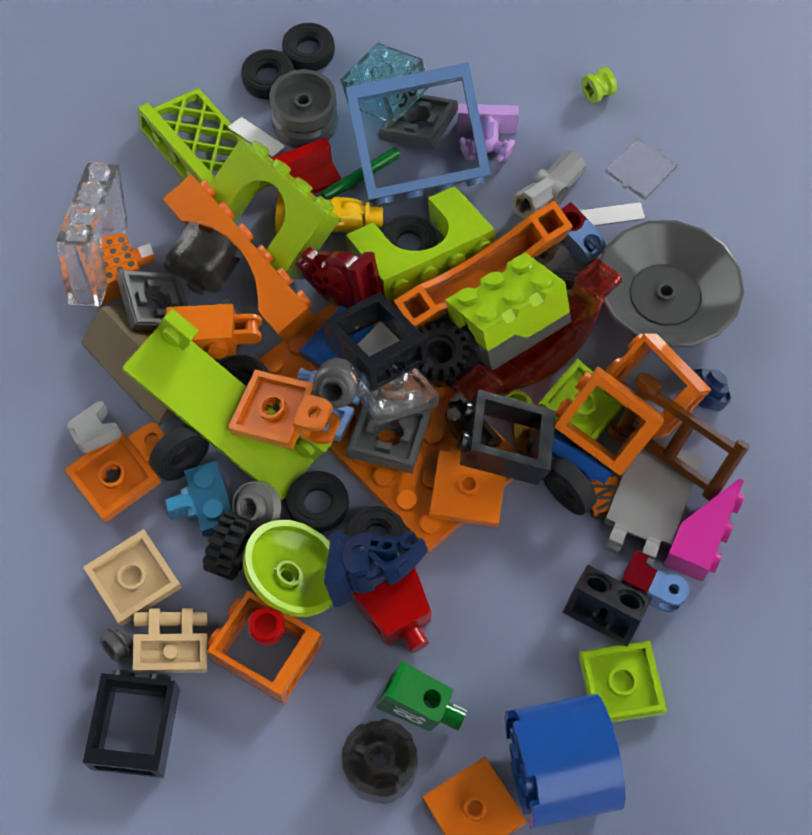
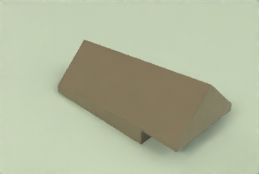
[81,305,175,426]

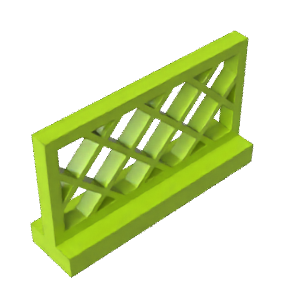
[138,88,248,185]

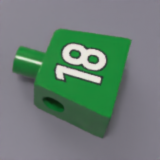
[376,661,467,731]

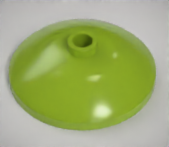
[243,520,333,617]

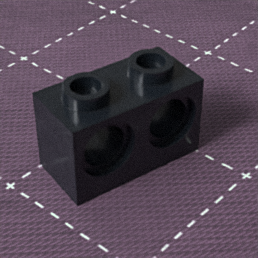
[562,565,652,647]

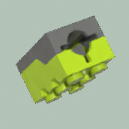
[445,252,572,371]

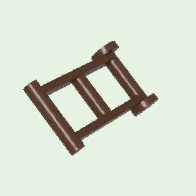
[606,373,750,501]

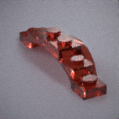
[455,258,622,401]

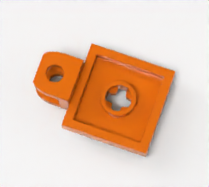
[228,369,341,450]
[64,422,174,524]

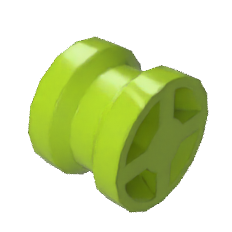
[581,66,617,104]

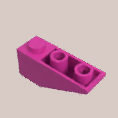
[663,479,745,581]

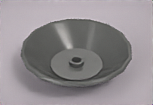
[595,220,744,347]

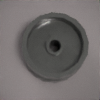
[269,69,338,148]

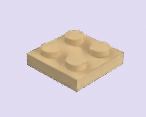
[83,529,182,627]

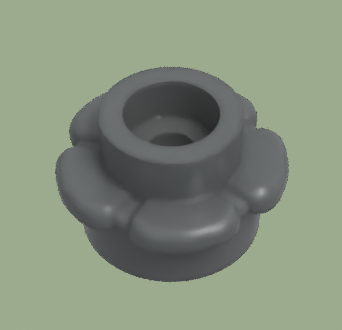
[100,627,133,662]

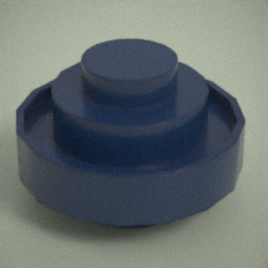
[684,368,731,411]

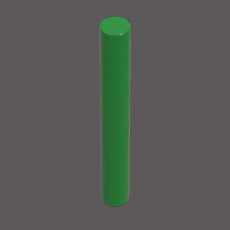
[320,147,401,200]

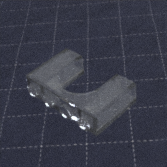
[56,162,128,306]

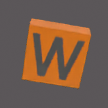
[590,476,619,518]

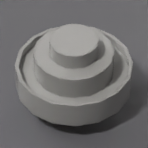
[232,481,281,529]

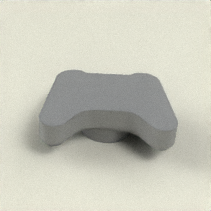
[67,401,122,453]

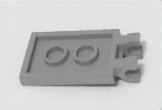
[604,438,704,567]

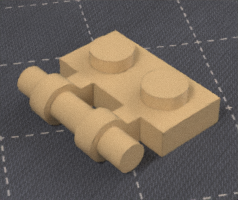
[133,608,207,674]

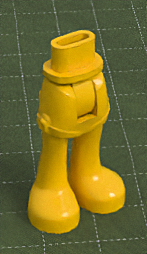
[275,190,383,234]

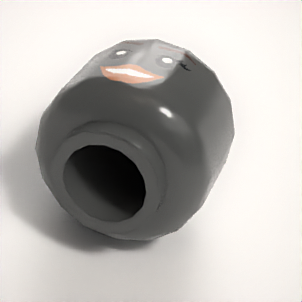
[312,358,361,409]

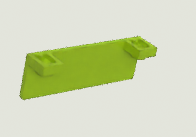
[122,308,332,501]

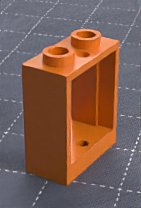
[606,333,712,439]
[554,367,664,476]
[207,591,323,704]

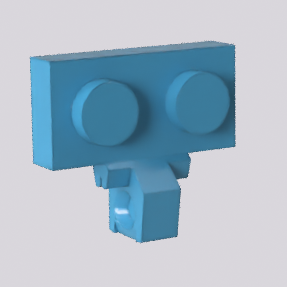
[165,461,232,536]

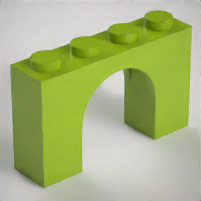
[210,139,341,280]
[346,186,495,302]

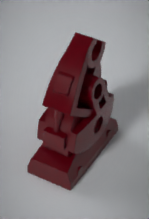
[296,247,384,309]

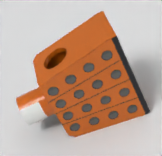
[74,233,156,307]

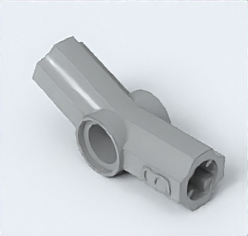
[512,150,587,219]

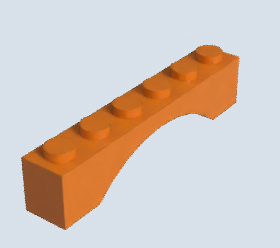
[163,174,316,343]
[392,200,573,331]

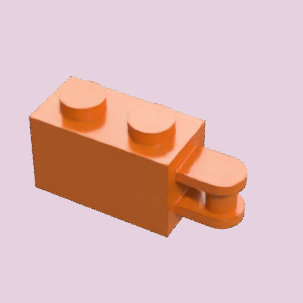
[166,304,262,359]

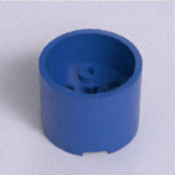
[504,693,626,829]

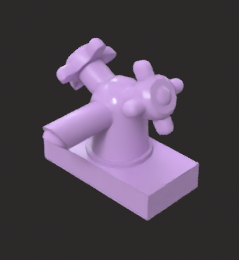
[457,103,519,162]

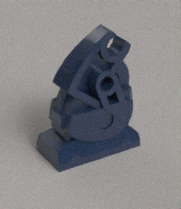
[324,531,428,608]

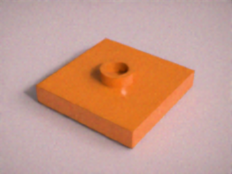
[429,450,505,528]
[422,756,527,835]

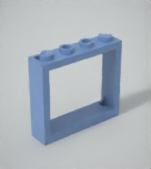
[346,62,491,206]

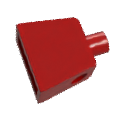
[352,568,432,653]

